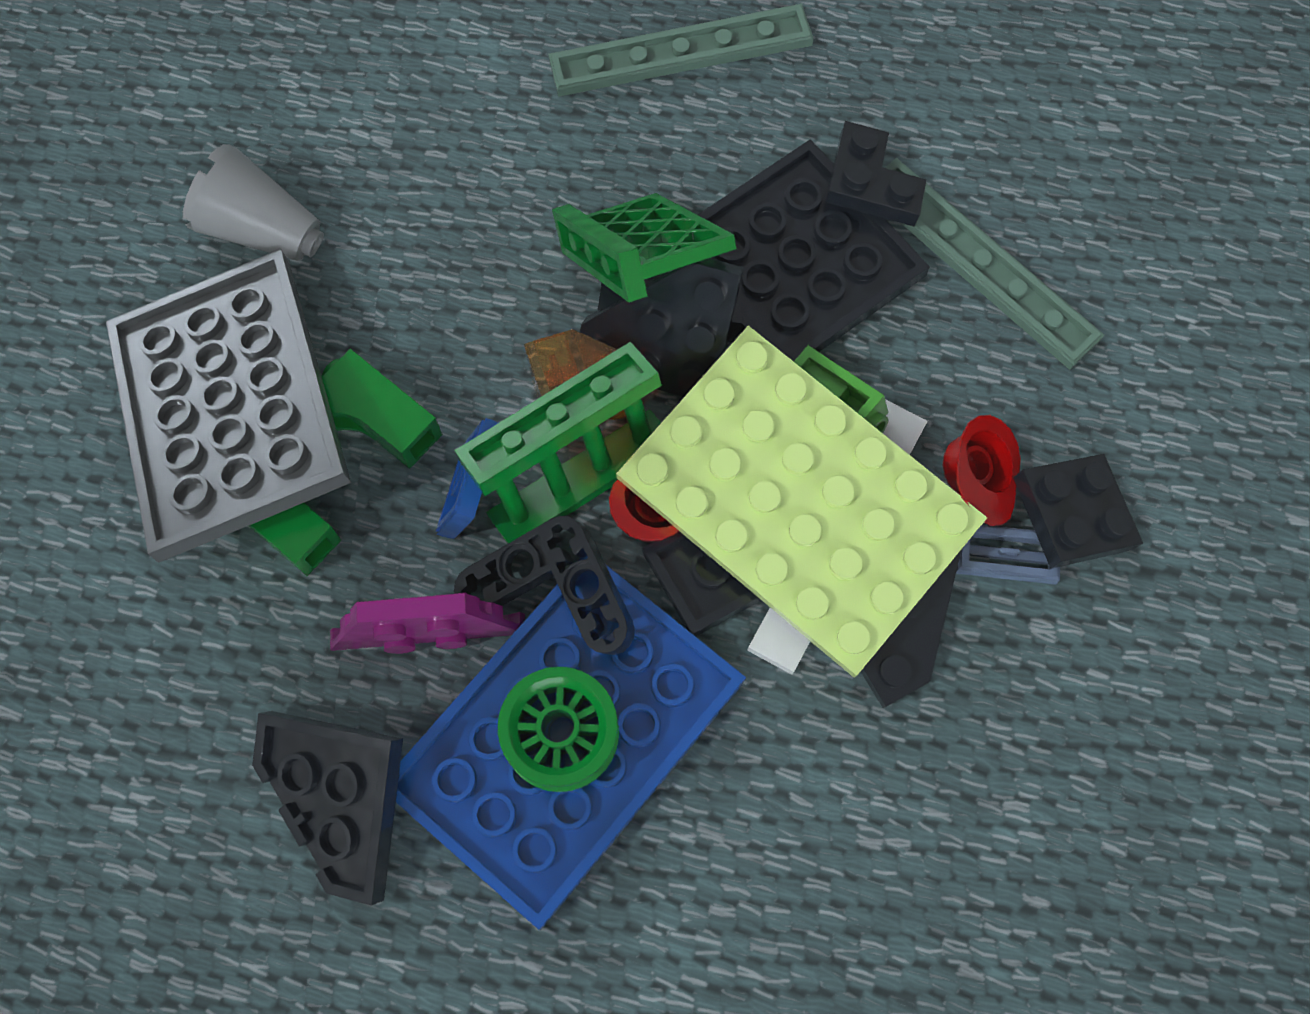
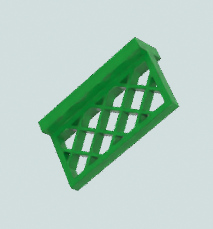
[552,193,736,303]

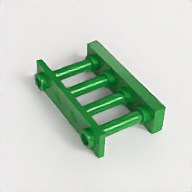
[454,342,662,544]

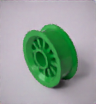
[498,667,619,792]

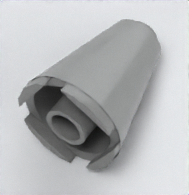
[183,144,324,261]

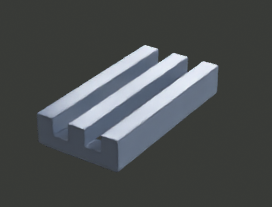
[956,525,1060,585]

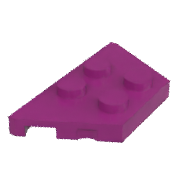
[330,593,525,654]

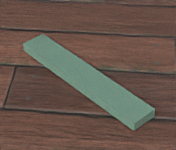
[548,3,813,97]
[885,158,1104,370]

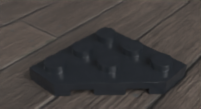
[575,258,744,397]
[860,549,962,708]
[252,711,403,906]

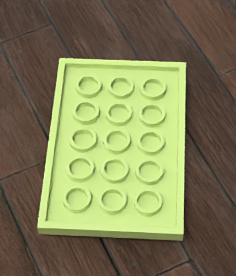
[616,325,987,677]

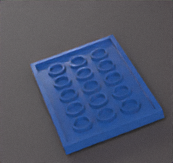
[396,556,746,931]

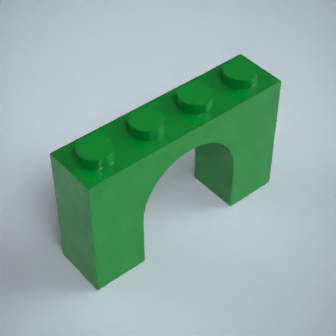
[249,349,443,576]

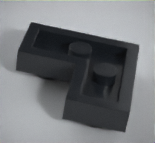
[825,121,927,227]

